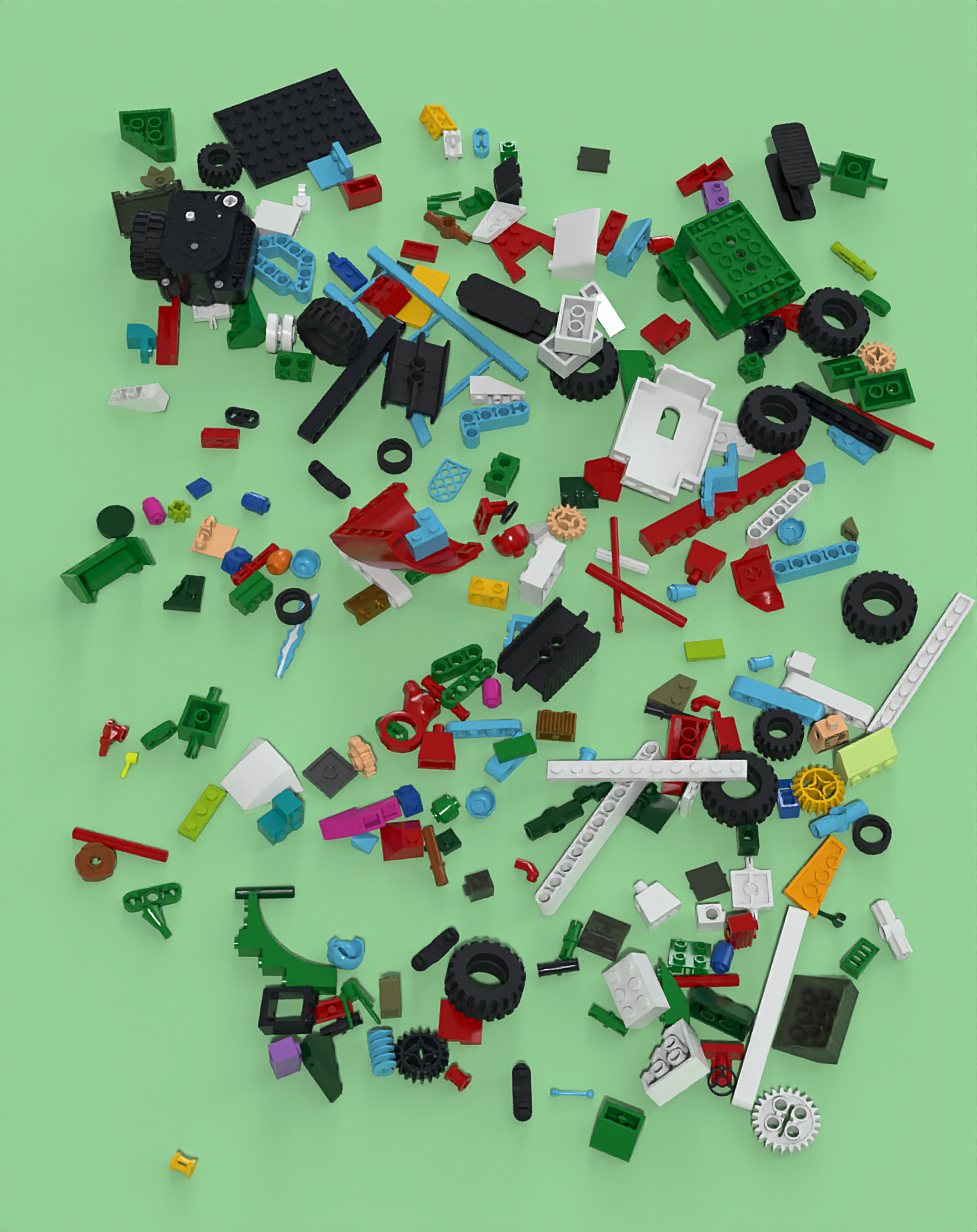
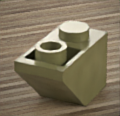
[379,976,402,1019]

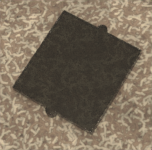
[577,146,610,174]
[685,861,731,902]

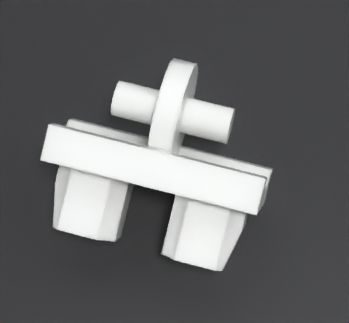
[443,130,462,162]

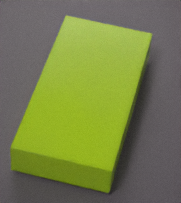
[684,639,725,662]

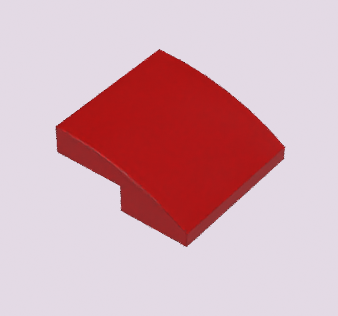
[438,1000,483,1045]

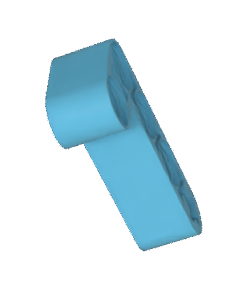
[459,401,530,449]

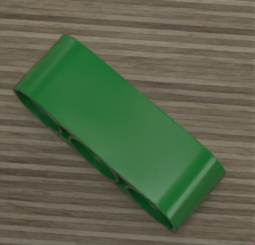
[431,644,483,684]

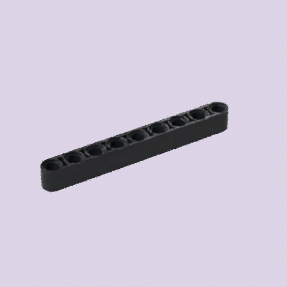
[297,314,406,444]

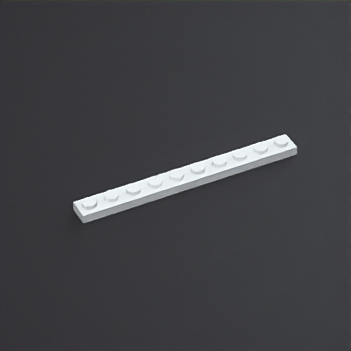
[866,592,976,735]
[547,760,747,782]

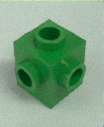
[738,352,766,384]

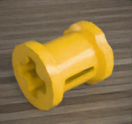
[169,1152,197,1178]

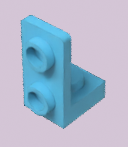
[503,614,536,648]

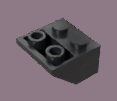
[493,156,523,205]

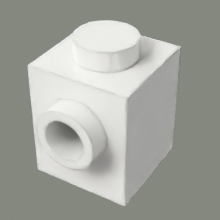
[785,650,816,679]

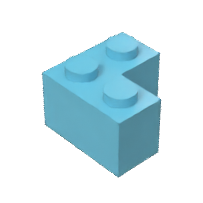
[404,507,449,562]

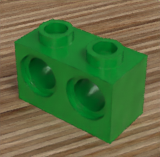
[275,350,315,382]
[483,452,520,498]

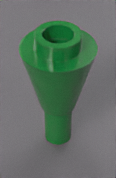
[142,904,172,940]

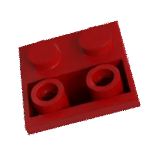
[337,174,382,210]
[358,274,412,320]

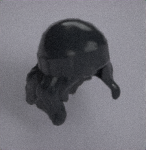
[743,315,787,358]

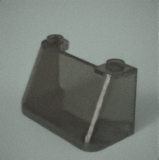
[111,179,183,239]

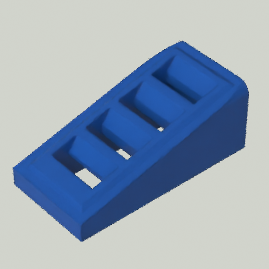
[776,779,800,819]

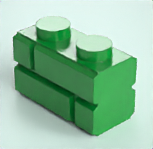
[229,571,273,616]

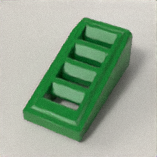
[840,938,880,980]

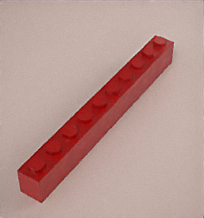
[639,449,806,557]

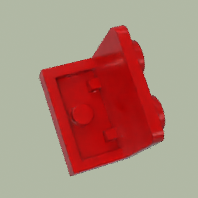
[640,314,691,355]

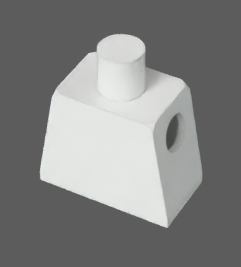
[633,880,682,932]

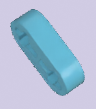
[473,128,489,159]

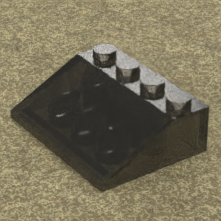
[772,975,859,1065]

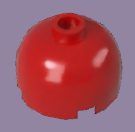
[491,524,530,559]

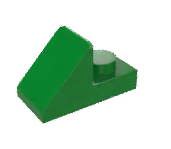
[459,187,496,218]

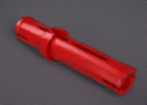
[421,675,470,721]

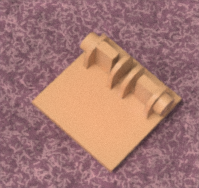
[190,516,239,560]

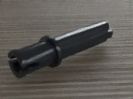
[644,701,702,720]

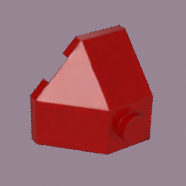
[583,456,626,503]

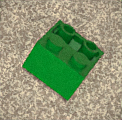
[818,355,867,393]
[589,1101,646,1163]

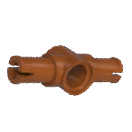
[423,210,472,245]

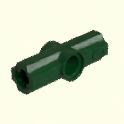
[524,799,584,841]

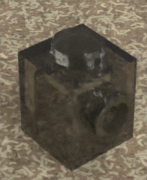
[462,870,494,903]

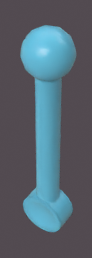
[550,1089,594,1098]

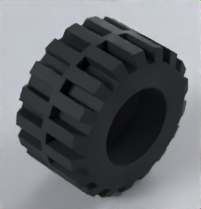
[197,142,242,189]
[753,707,805,762]

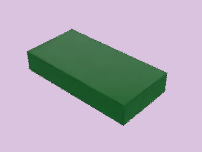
[493,733,537,764]

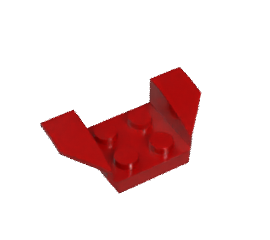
[731,544,785,613]

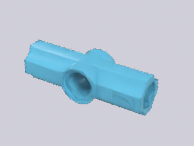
[810,799,869,840]

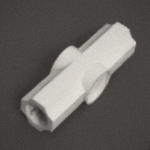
[870,900,913,961]

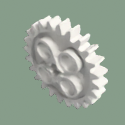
[751,1087,821,1156]

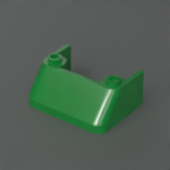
[60,537,153,604]

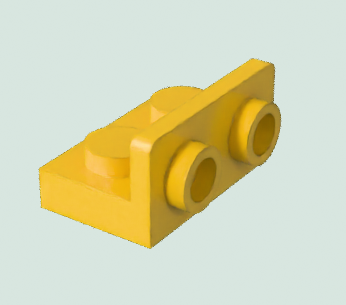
[419,105,457,141]

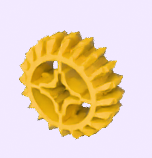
[792,764,846,816]

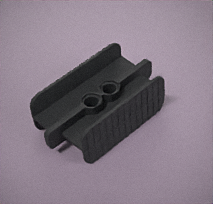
[765,122,821,222]
[456,273,555,344]
[380,330,451,424]
[497,597,601,702]

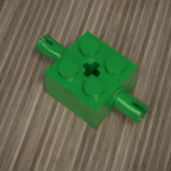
[819,151,888,198]
[177,687,229,759]

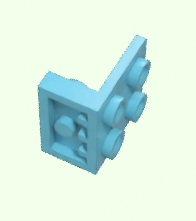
[307,141,353,190]

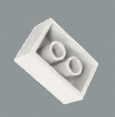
[554,294,599,356]
[538,329,604,379]
[518,537,566,609]
[603,952,670,1029]

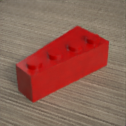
[661,714,710,797]

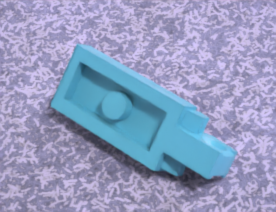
[827,425,876,465]

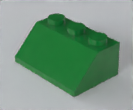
[850,368,916,413]

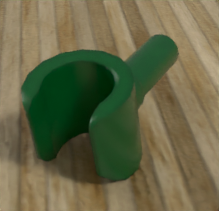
[817,910,846,928]

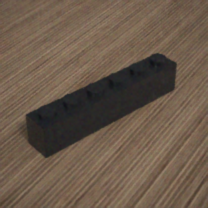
[791,381,896,453]

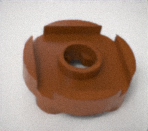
[75,842,116,882]

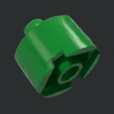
[657,262,694,302]

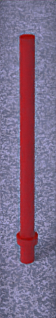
[610,517,624,633]

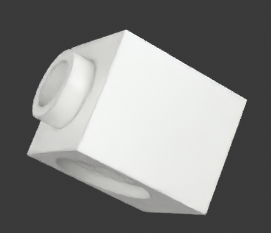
[695,904,726,932]

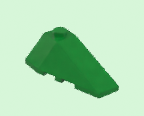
[227,285,267,349]

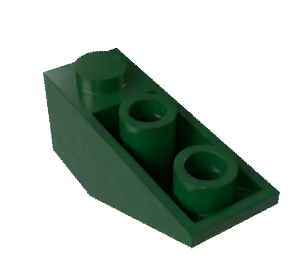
[300,1036,342,1103]

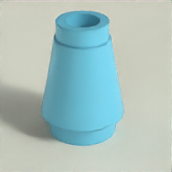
[667,584,697,603]

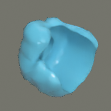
[327,938,365,971]

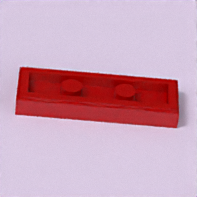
[596,210,628,256]

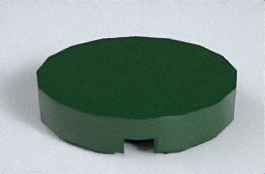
[96,505,134,539]

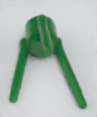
[427,191,467,221]
[339,981,381,1030]

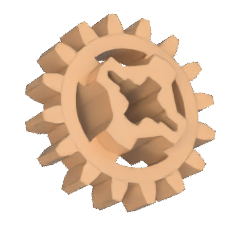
[857,341,897,375]
[546,504,587,542]
[347,736,376,779]

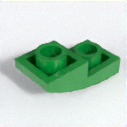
[499,141,518,163]

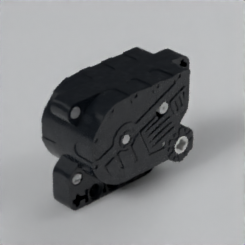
[158,190,259,307]

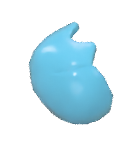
[777,517,806,546]
[290,548,320,580]
[465,787,496,819]

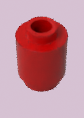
[647,235,674,255]

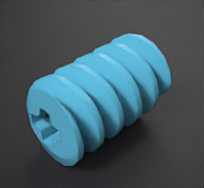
[366,1029,397,1076]

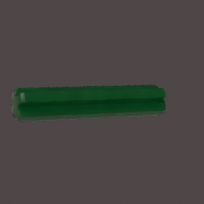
[235,886,295,899]

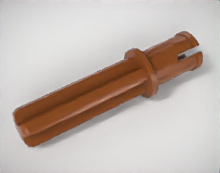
[422,827,449,887]

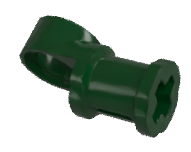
[572,782,613,804]

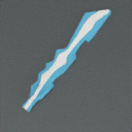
[275,593,320,679]

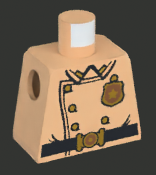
[807,714,849,755]

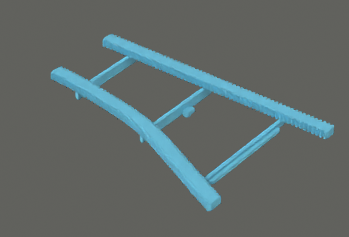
[323,246,529,447]

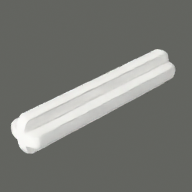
[595,547,650,575]

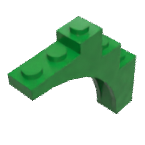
[234,892,337,995]

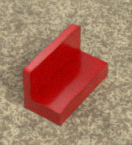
[201,428,240,449]
[710,711,742,755]

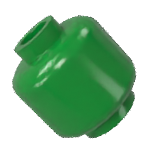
[430,794,461,824]

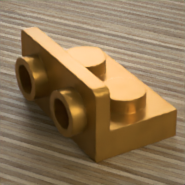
[343,584,391,626]

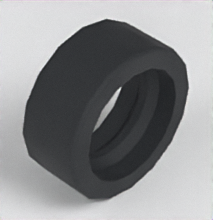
[377,438,412,474]
[274,588,312,625]
[852,815,892,855]

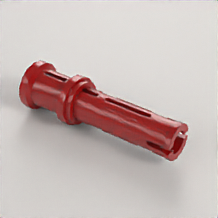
[230,543,279,587]

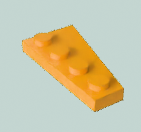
[782,835,847,919]

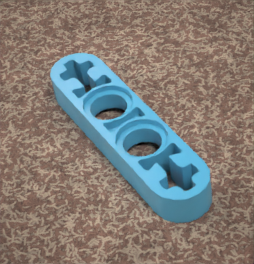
[445,719,522,739]

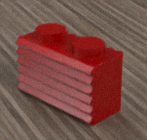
[724,912,758,951]

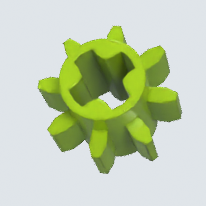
[168,500,190,523]

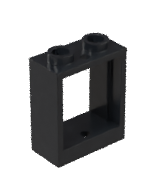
[258,987,318,1035]

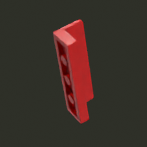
[156,296,180,365]

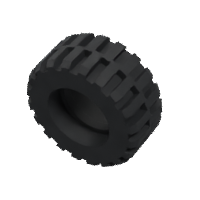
[130,209,168,279]
[798,287,870,357]
[296,297,367,366]
[550,337,619,402]
[738,385,812,455]
[842,570,918,645]
[701,750,779,828]
[444,940,526,1022]

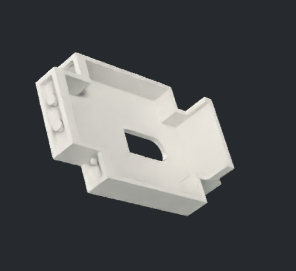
[609,363,723,504]

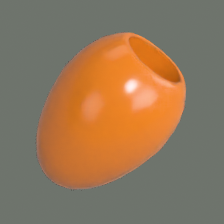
[266,549,292,575]

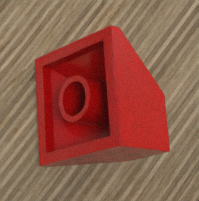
[380,820,424,861]

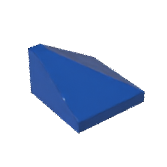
[186,477,212,500]

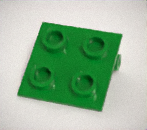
[668,939,712,975]

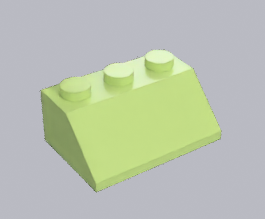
[833,726,898,788]

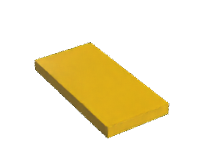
[395,264,450,330]

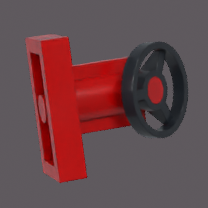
[473,497,519,536]
[701,1043,744,1096]

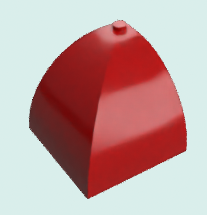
[329,482,484,574]

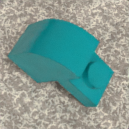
[126,324,157,364]

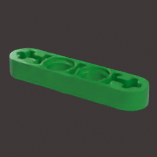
[440,658,496,709]

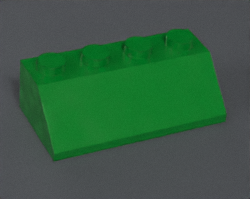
[617,350,666,420]

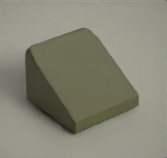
[841,517,859,543]

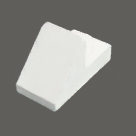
[527,522,559,548]

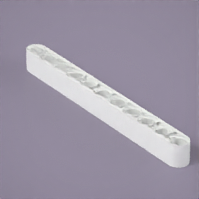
[535,741,663,916]
[731,906,809,1111]

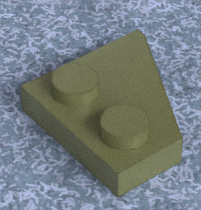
[647,674,697,712]

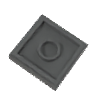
[302,747,358,799]

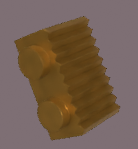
[536,710,577,742]

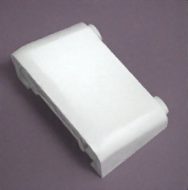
[548,207,601,282]

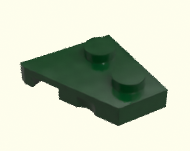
[163,575,205,613]

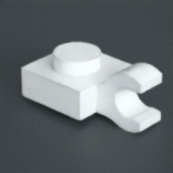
[293,184,311,215]

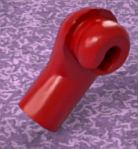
[691,695,721,712]
[514,858,539,883]

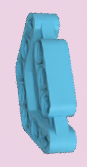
[252,233,316,303]

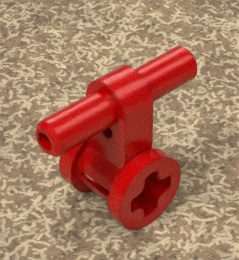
[99,719,129,757]

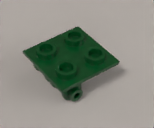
[559,477,599,509]
[625,783,678,834]

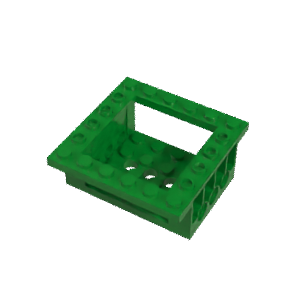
[658,199,806,339]

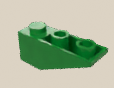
[656,962,690,1028]

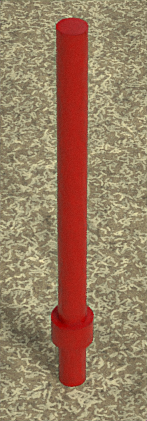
[835,398,935,450]

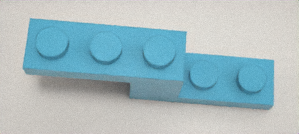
[701,443,739,516]

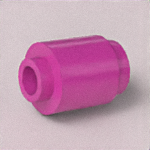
[142,497,166,525]
[482,678,502,709]

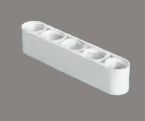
[746,480,813,548]
[338,548,413,609]
[780,672,875,730]

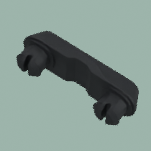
[308,460,351,499]
[411,928,460,971]
[512,1063,532,1122]

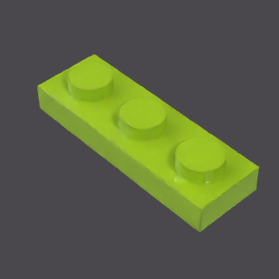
[177,784,227,842]

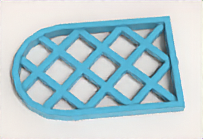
[428,458,472,503]

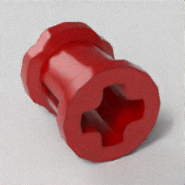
[444,1064,472,1092]

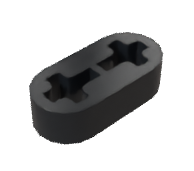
[225,407,260,429]

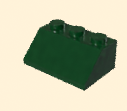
[689,987,756,1042]

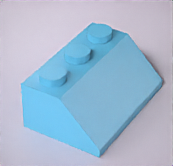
[606,218,652,278]

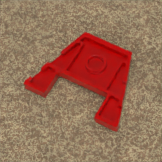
[489,222,555,284]

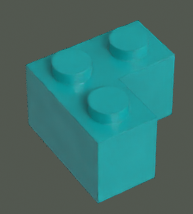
[257,788,304,846]

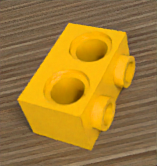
[468,576,509,611]

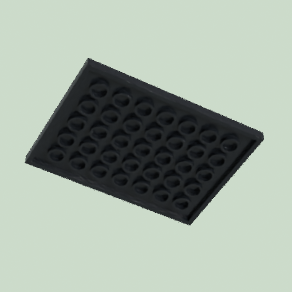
[213,68,381,189]

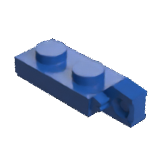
[327,252,368,292]

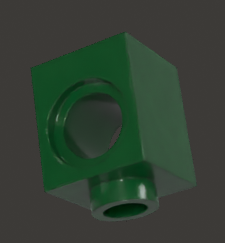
[736,823,760,856]

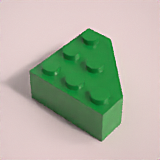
[119,108,175,162]

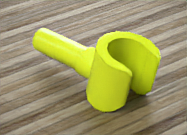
[120,752,138,779]

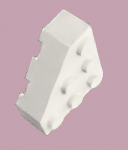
[641,1018,710,1107]

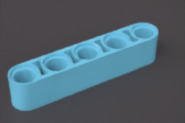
[772,541,860,584]
[729,676,826,727]

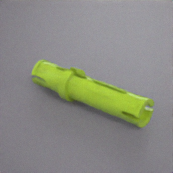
[831,241,877,281]

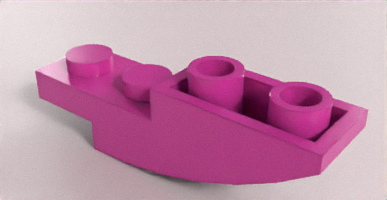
[318,796,402,840]

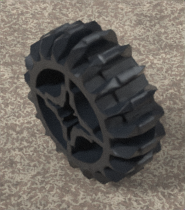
[393,1028,449,1084]

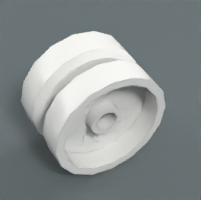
[266,313,296,353]

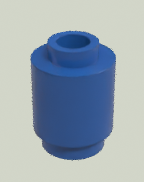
[241,492,270,515]
[710,942,734,974]

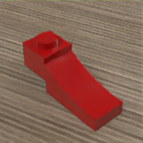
[676,157,734,198]

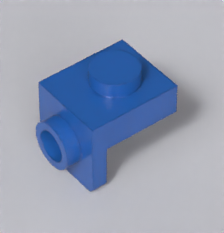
[221,546,253,575]
[393,784,423,818]

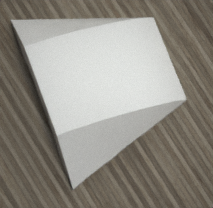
[220,737,304,812]

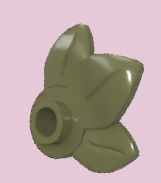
[140,166,174,192]

